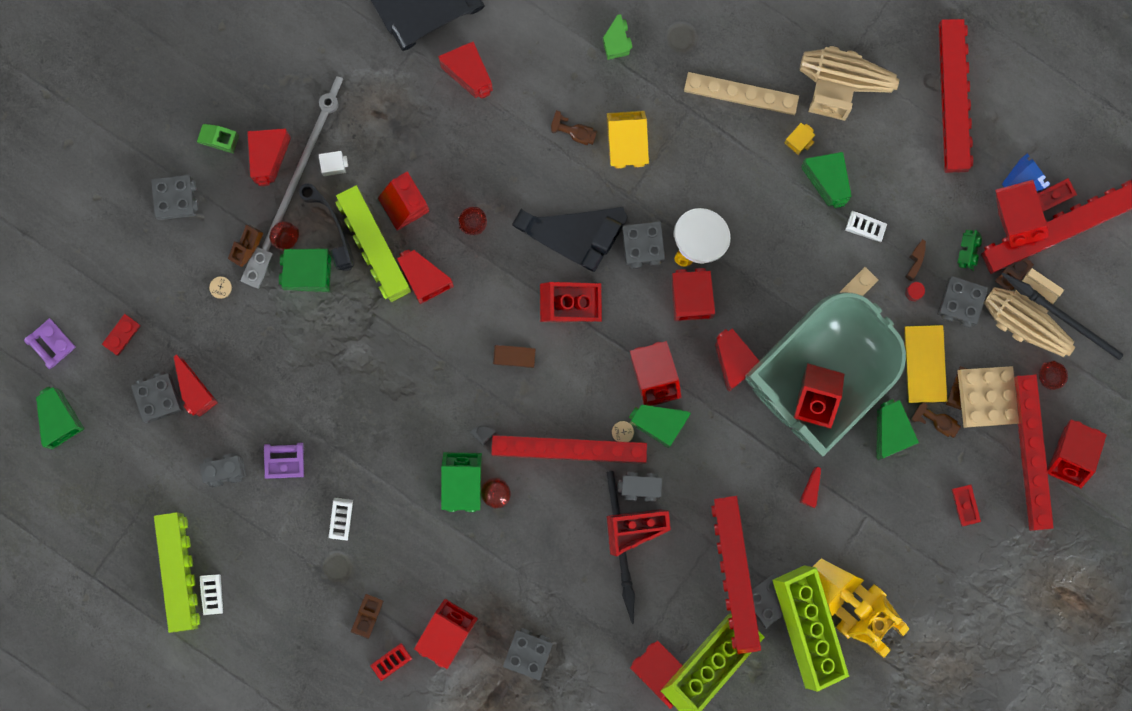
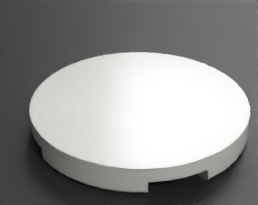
[673,208,731,264]

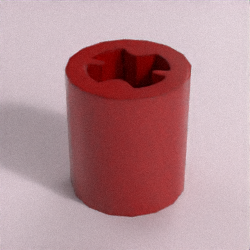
[905,282,925,301]

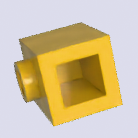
[784,123,815,155]

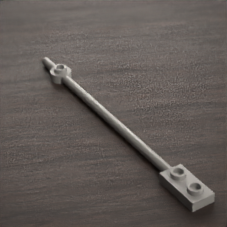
[240,76,343,289]

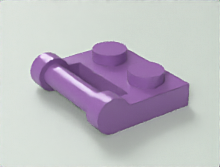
[24,318,76,369]
[264,443,304,479]

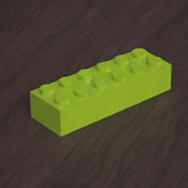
[335,185,411,302]
[154,512,200,633]
[773,565,849,692]
[661,613,765,711]

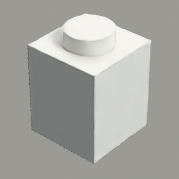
[319,151,348,176]

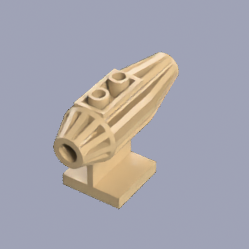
[799,46,899,121]
[984,268,1075,357]

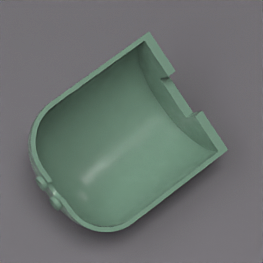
[745,292,906,457]

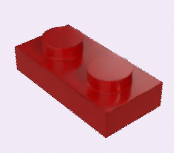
[1037,178,1077,212]
[102,314,141,356]
[951,485,981,527]

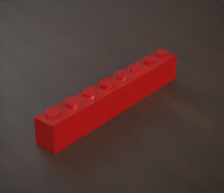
[938,19,973,173]
[1014,374,1054,531]
[491,435,647,464]
[711,496,761,654]

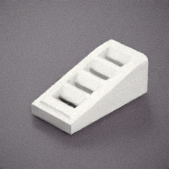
[845,211,887,242]
[329,498,353,541]
[200,575,223,615]

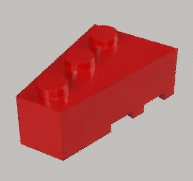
[607,509,671,557]

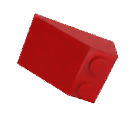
[540,282,602,322]
[174,354,218,417]

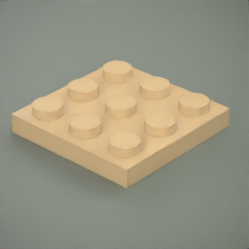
[958,366,1019,428]

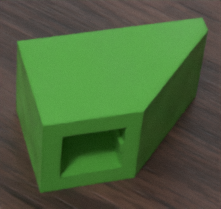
[603,14,632,60]
[197,124,239,154]

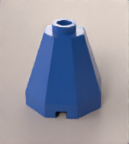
[1002,153,1050,192]

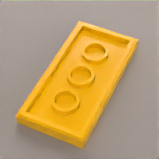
[904,325,947,403]

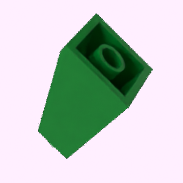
[801,152,852,208]
[279,249,332,292]
[36,387,85,449]
[877,399,919,460]
[629,405,691,449]
[441,452,482,512]

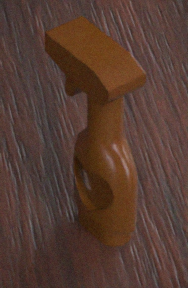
[551,110,597,145]
[910,402,961,438]

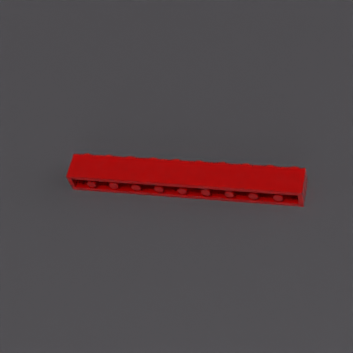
[981,180,1132,274]

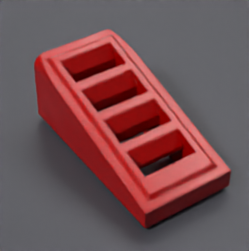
[800,467,821,508]
[370,643,413,681]

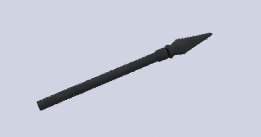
[1001,272,1123,360]
[606,471,635,624]

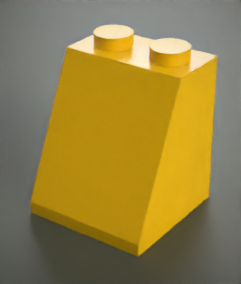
[607,111,649,168]

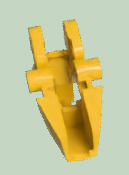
[813,558,909,658]

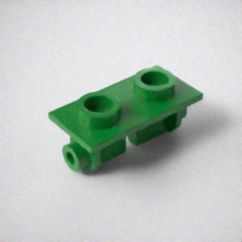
[957,230,982,271]

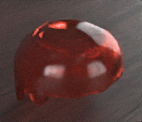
[458,207,487,236]
[269,221,299,251]
[1038,360,1068,390]
[481,478,511,509]

